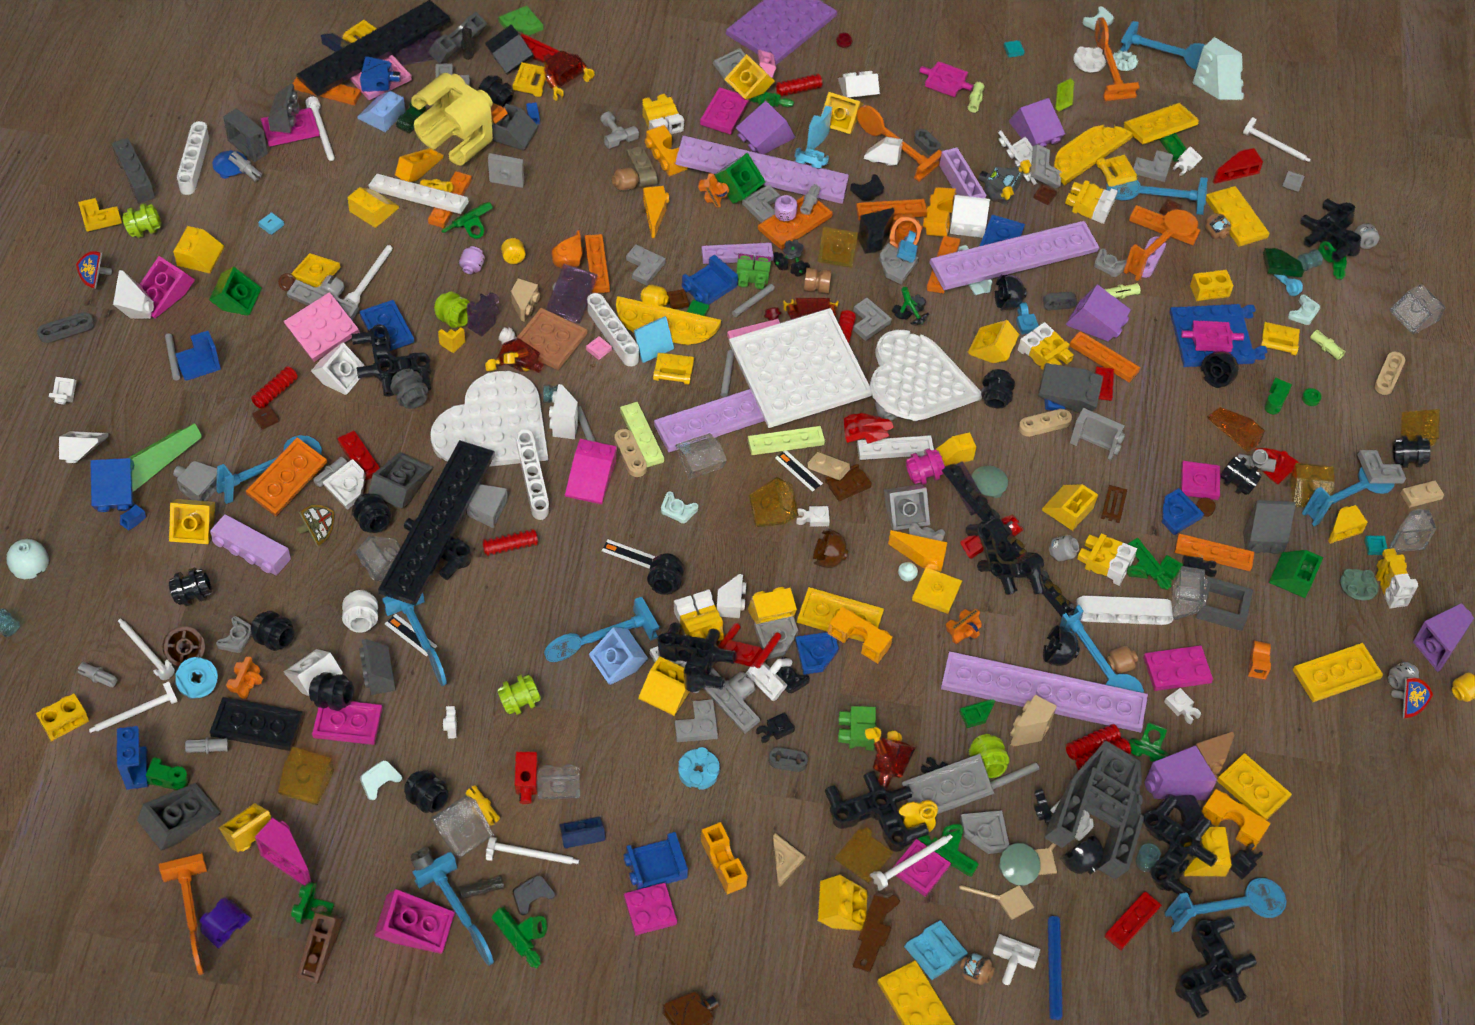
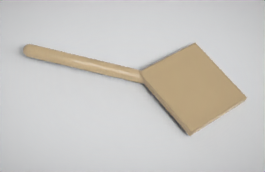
[1034,843,1057,875]
[959,885,1034,920]

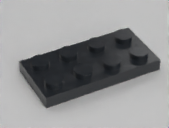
[210,697,303,751]

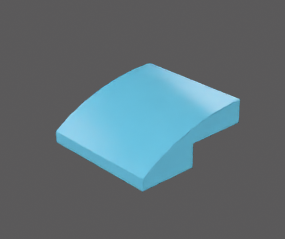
[807,106,832,149]
[904,920,968,980]

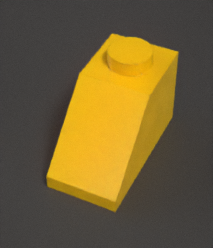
[936,432,976,467]
[1328,505,1368,544]

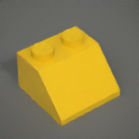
[725,54,775,100]
[822,92,863,134]
[347,187,399,228]
[173,226,224,274]
[968,320,1019,364]
[169,499,215,544]
[219,803,271,852]
[1184,827,1232,876]

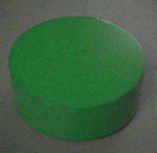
[1302,388,1322,406]

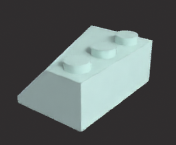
[1193,37,1244,100]

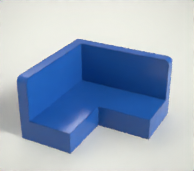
[175,331,221,381]

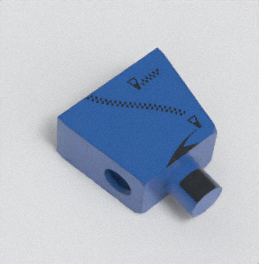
[360,57,401,91]

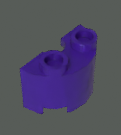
[199,897,252,949]

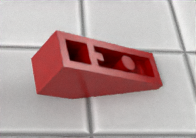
[1213,148,1263,184]

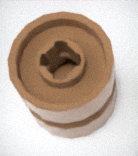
[804,268,831,294]

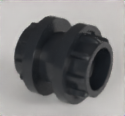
[478,75,514,108]
[981,369,1015,409]
[1393,435,1431,468]
[1220,457,1262,495]
[352,493,391,533]
[647,553,684,595]
[169,567,212,607]
[251,611,294,651]
[309,672,354,711]
[404,770,449,813]

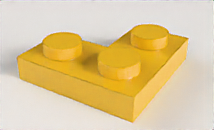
[78,198,122,232]

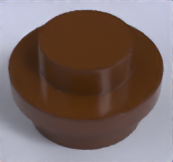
[278,273,296,291]

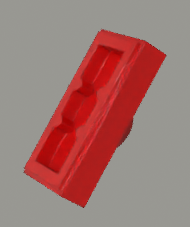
[1095,366,1114,401]

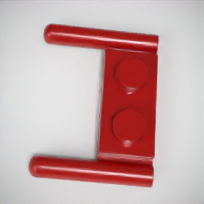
[718,623,782,669]

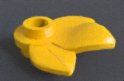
[898,800,938,832]

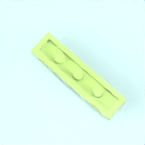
[620,402,664,467]
[747,426,825,455]

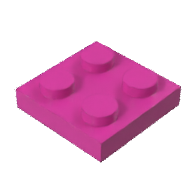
[1181,461,1220,500]
[893,839,951,897]
[624,883,677,936]

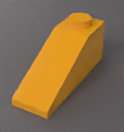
[395,148,444,182]
[643,186,669,238]
[888,530,947,572]

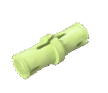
[968,82,984,112]
[1104,283,1140,299]
[1310,330,1345,360]

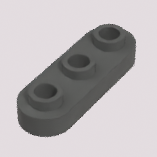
[37,312,94,343]

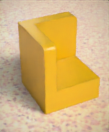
[438,327,465,353]

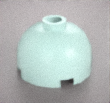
[7,539,49,579]

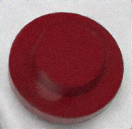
[836,33,852,48]
[764,307,782,320]

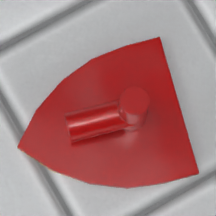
[1255,448,1300,485]

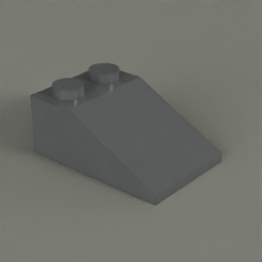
[1038,363,1103,413]
[369,452,433,509]
[1243,500,1296,554]
[137,783,220,851]

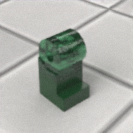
[396,102,426,133]

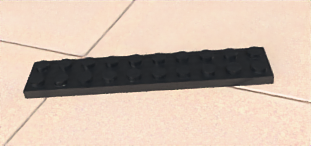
[297,0,450,97]
[378,440,495,606]

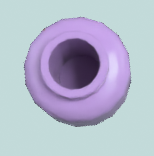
[774,195,797,221]
[459,246,485,274]

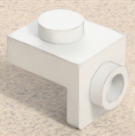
[49,377,76,404]

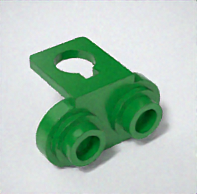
[1129,722,1169,762]
[291,882,334,924]

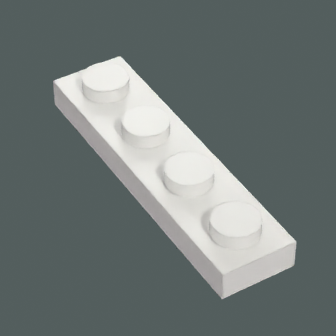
[857,436,934,460]

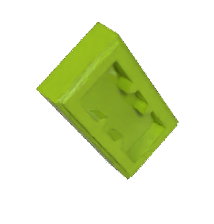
[1056,78,1074,111]

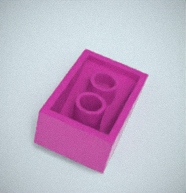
[140,256,195,318]
[565,439,617,505]
[255,818,311,885]
[374,889,454,954]

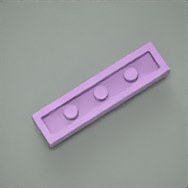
[701,243,773,264]

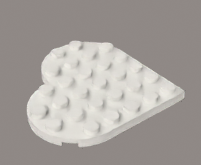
[870,330,982,421]
[431,371,548,467]

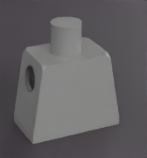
[173,461,217,501]
[466,484,508,528]

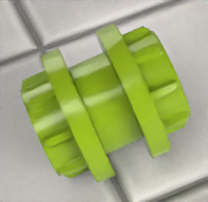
[122,203,161,238]
[434,292,472,328]
[497,674,541,715]
[969,734,1009,778]

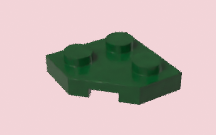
[1263,248,1304,277]

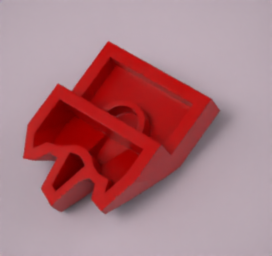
[844,413,894,444]

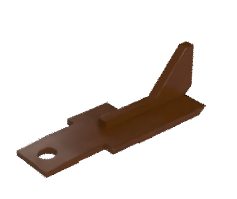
[852,892,900,972]

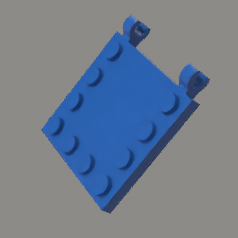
[1170,304,1267,367]

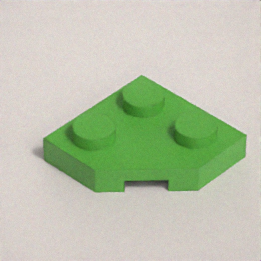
[499,6,543,35]

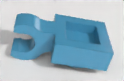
[896,230,917,263]
[1016,302,1039,335]

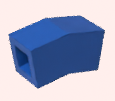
[526,102,540,124]
[120,504,146,530]

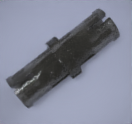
[461,28,474,60]
[459,875,504,900]

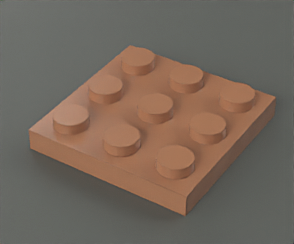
[512,308,587,370]

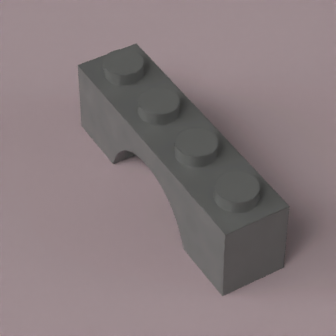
[428,12,488,64]
[111,138,155,204]

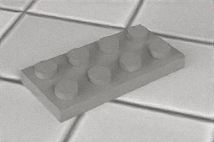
[902,754,994,814]

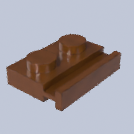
[825,464,872,501]

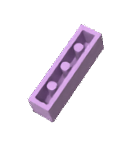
[939,148,986,199]
[210,514,291,576]

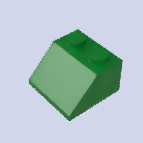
[714,153,766,204]
[209,266,262,316]

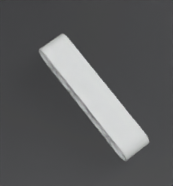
[177,121,209,195]
[587,293,639,366]
[516,429,549,520]
[1076,596,1173,625]

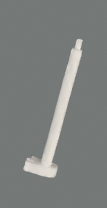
[1243,117,1311,162]
[118,619,175,680]
[89,681,178,733]
[870,835,952,891]
[486,837,579,864]

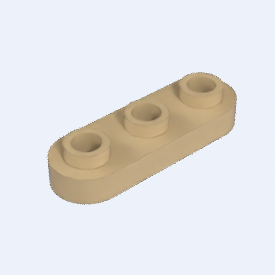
[1374,352,1405,395]
[1019,409,1072,437]
[615,429,647,477]

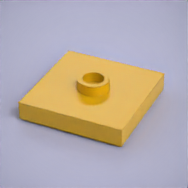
[291,253,341,288]
[912,568,962,614]

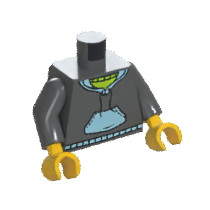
[978,160,1032,205]

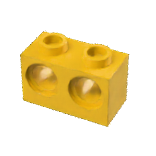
[1190,270,1234,301]
[36,693,89,741]

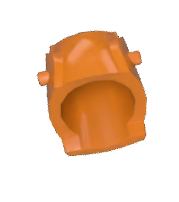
[889,213,922,248]
[552,230,582,270]

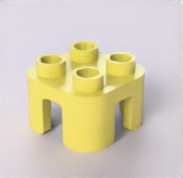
[411,73,493,166]

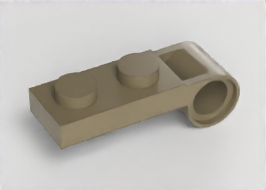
[627,147,657,187]

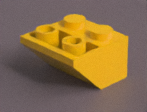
[1042,484,1098,531]
[748,587,797,624]
[639,656,690,716]
[818,875,868,931]

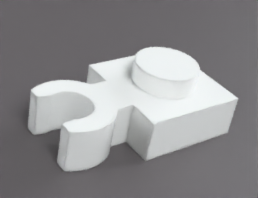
[1173,146,1202,176]
[796,506,830,527]
[1164,688,1201,724]
[443,706,457,739]

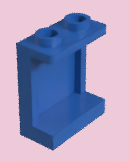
[682,254,738,305]
[90,458,135,512]
[117,726,148,790]
[623,832,688,890]

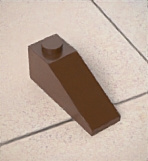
[296,911,343,984]

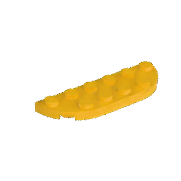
[1054,125,1133,185]
[616,296,721,345]

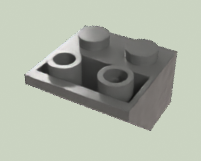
[268,84,300,133]
[492,104,538,150]
[359,639,396,695]

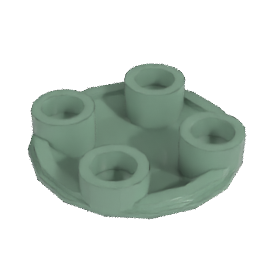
[971,466,1008,498]
[1340,569,1379,601]
[998,843,1040,886]

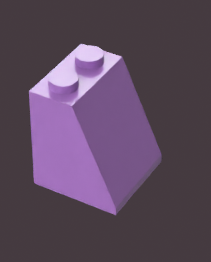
[1009,98,1065,148]
[736,101,795,154]
[1066,284,1131,341]
[1413,603,1474,672]
[1145,746,1217,800]

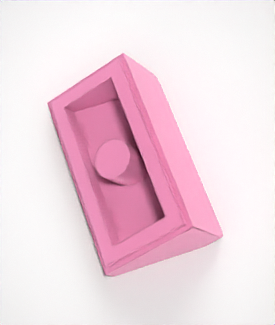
[758,50,776,77]

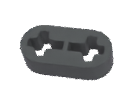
[914,129,941,156]
[1043,292,1077,310]
[769,748,808,772]
[411,847,433,871]

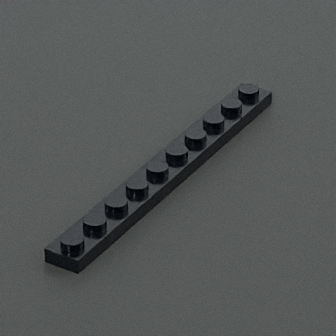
[942,463,1075,617]

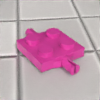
[920,61,974,97]
[1181,321,1244,352]

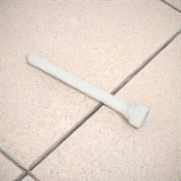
[305,97,335,161]
[344,245,392,306]

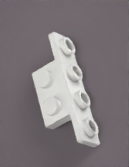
[998,130,1036,185]

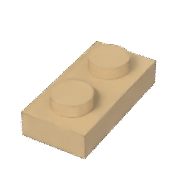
[808,452,850,480]
[1400,480,1444,508]

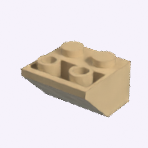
[1010,695,1057,746]

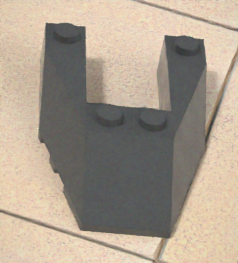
[1044,741,1144,880]

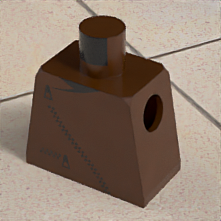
[663,992,719,1025]

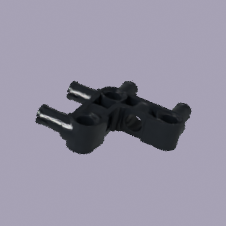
[1301,199,1361,262]
[351,324,432,397]
[404,496,471,580]
[966,518,1046,595]
[657,622,736,692]
[825,771,929,852]
[1143,795,1218,897]
[1175,916,1257,1019]

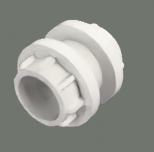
[342,590,378,633]

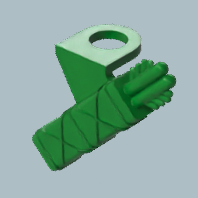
[750,92,794,107]
[441,202,493,239]
[1317,241,1347,280]
[1127,538,1172,590]
[915,824,979,877]
[491,907,547,969]

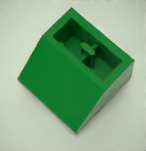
[1269,550,1324,598]

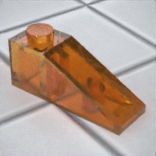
[1207,407,1265,453]

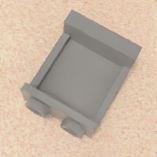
[1070,408,1125,460]

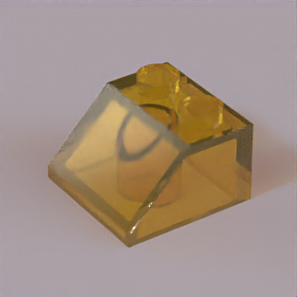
[817,226,859,268]
[1290,463,1335,510]
[749,477,799,527]
[278,747,334,806]

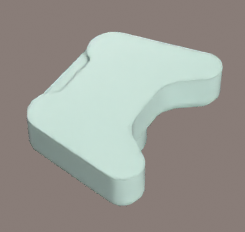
[1083,6,1114,30]
[1288,295,1320,325]
[661,492,698,523]
[360,761,402,800]

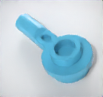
[1274,274,1303,296]

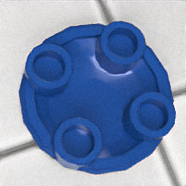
[212,150,247,179]

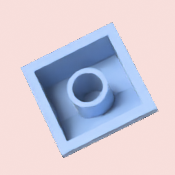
[358,91,405,132]
[589,627,648,684]

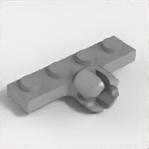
[287,275,359,320]
[703,668,760,734]

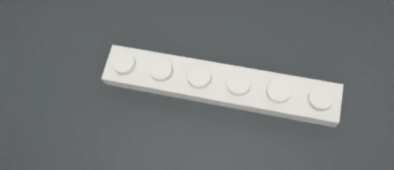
[368,174,469,214]

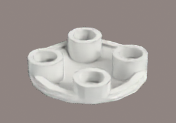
[1073,47,1106,73]

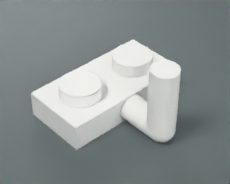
[746,658,792,701]
[993,934,1041,985]

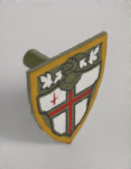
[297,505,334,546]

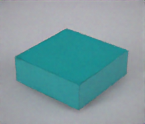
[1003,40,1025,58]
[1364,536,1388,555]

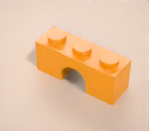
[645,125,687,176]
[923,188,956,236]
[828,607,893,664]
[1202,789,1271,851]
[701,822,748,895]

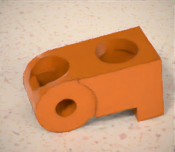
[1248,641,1271,680]

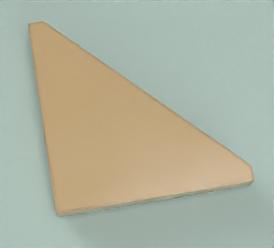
[773,833,805,887]

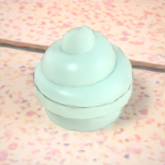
[898,562,918,581]

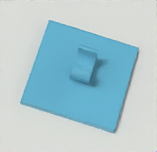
[634,316,674,363]

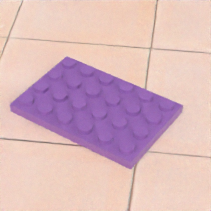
[726,0,837,65]

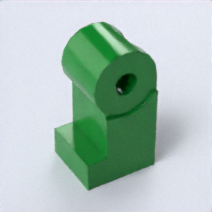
[1264,377,1292,415]
[146,757,189,790]

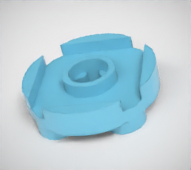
[794,148,829,168]
[175,657,218,699]
[678,747,720,789]

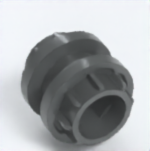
[390,369,428,409]

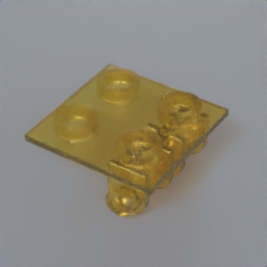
[1401,409,1440,446]
[834,828,893,884]

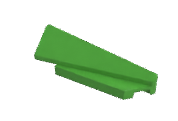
[128,423,202,492]

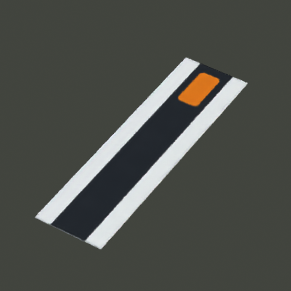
[775,451,823,491]
[602,539,655,569]
[385,614,437,656]

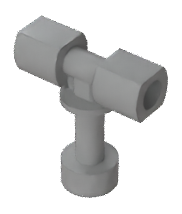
[600,112,639,149]
[1237,449,1276,472]

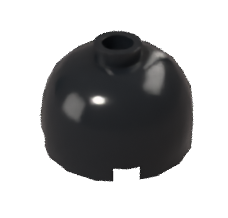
[995,275,1027,310]
[1201,351,1239,388]
[1043,625,1080,666]
[1060,834,1104,874]

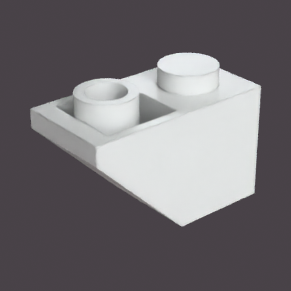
[864,137,903,165]
[717,574,746,618]

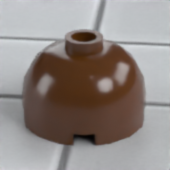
[813,528,848,568]
[162,626,205,666]

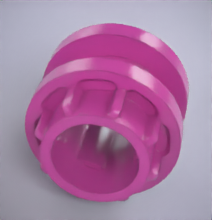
[905,448,945,485]

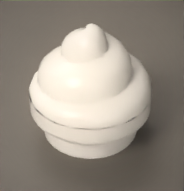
[498,327,517,345]

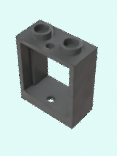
[223,108,268,163]
[1194,577,1253,631]

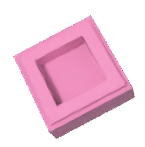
[586,336,612,360]

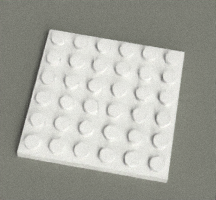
[729,308,872,428]

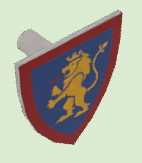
[76,251,112,289]
[1391,678,1433,718]

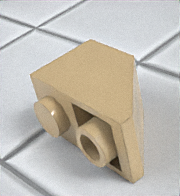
[511,279,540,322]

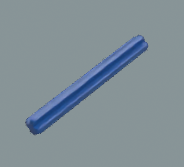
[1048,916,1062,1020]

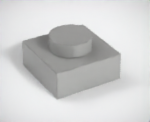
[1282,171,1304,192]

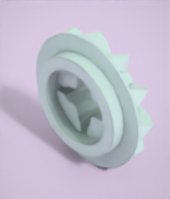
[1113,50,1138,71]

